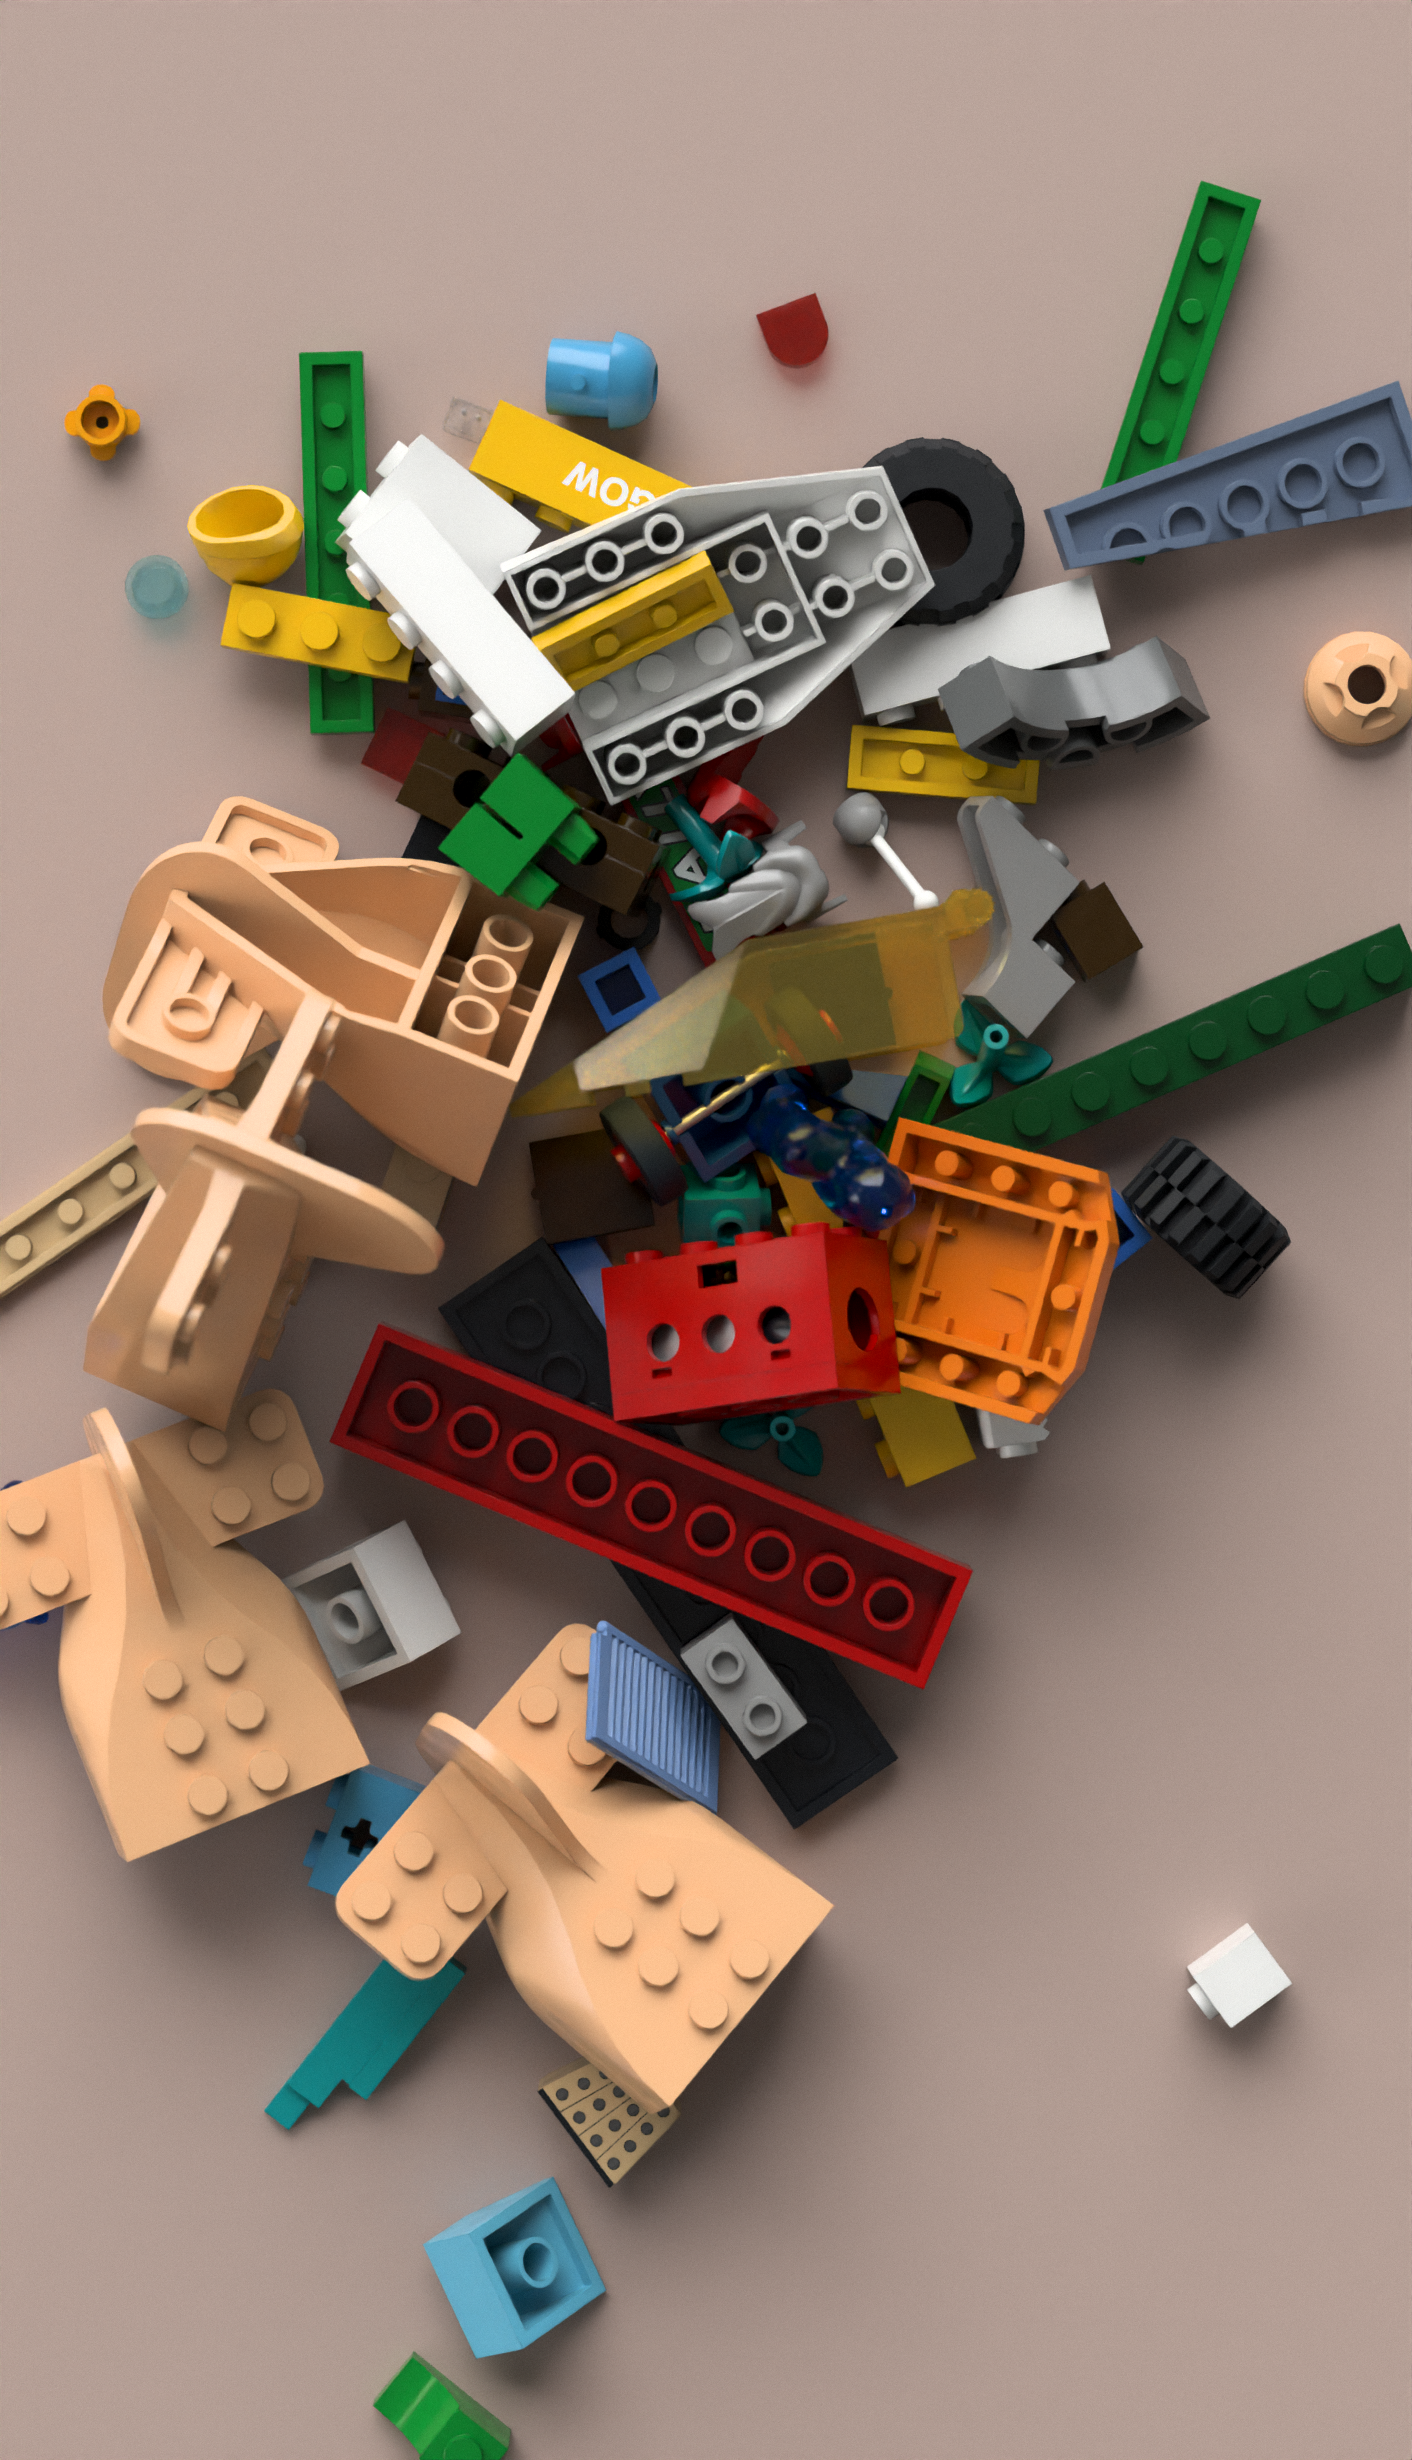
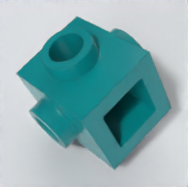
[677,1162,771,1248]

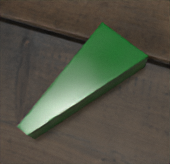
[866,1050,955,1174]

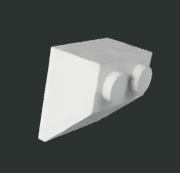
[281,1520,462,1691]

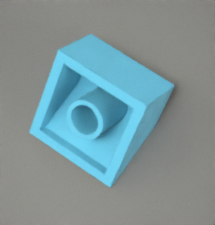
[423,2177,606,2359]

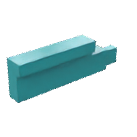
[264,1956,467,2130]

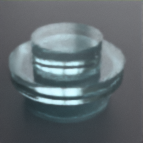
[125,555,189,619]

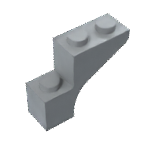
[957,795,1080,1039]

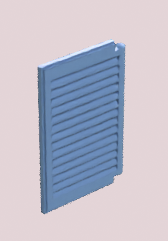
[585,1620,721,1815]

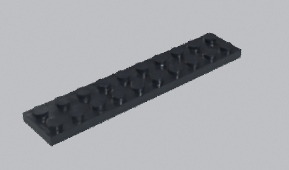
[438,1237,899,1830]

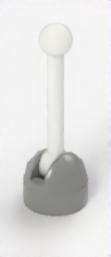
[833,792,939,916]

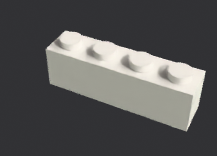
[346,497,576,757]
[848,575,1111,727]

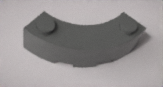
[938,636,1211,770]

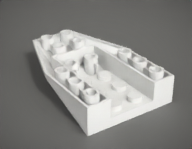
[500,466,935,806]

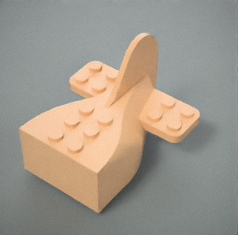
[102,796,585,1187]
[83,989,445,1432]
[0,1388,370,1862]
[335,1623,834,2115]

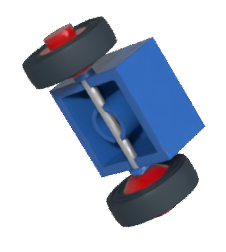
[599,986,853,1207]

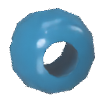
[545,331,658,431]

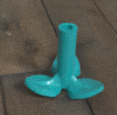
[664,794,763,902]
[949,999,1053,1107]
[719,1407,824,1477]

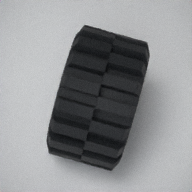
[1121,1136,1291,1299]

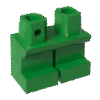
[438,753,600,912]

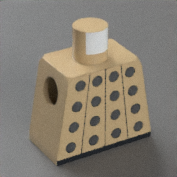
[537,2056,682,2188]

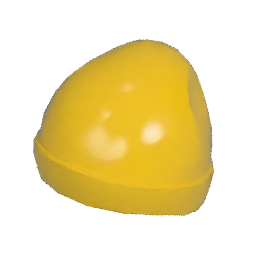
[187,485,304,588]

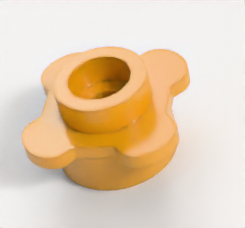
[64,384,141,461]

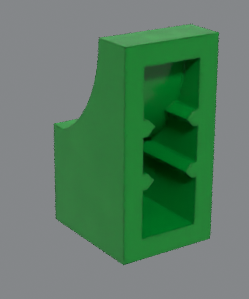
[373,2351,511,2460]

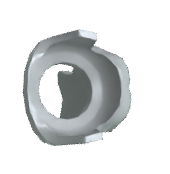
[688,820,848,961]

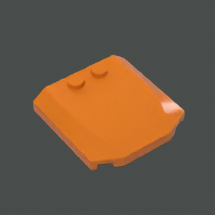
[848,1117,1120,1425]

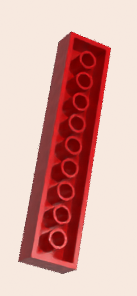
[329,1321,973,1690]

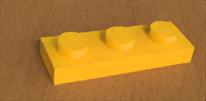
[531,550,734,692]
[220,582,417,684]
[846,725,1040,806]

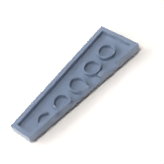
[1043,381,1412,571]

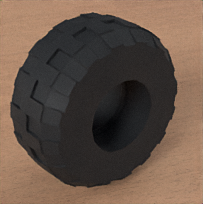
[862,437,1025,627]

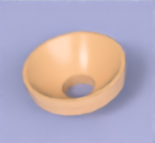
[1303,632,1412,747]

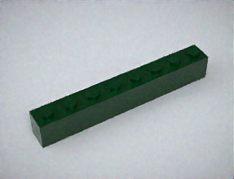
[931,923,1412,1152]

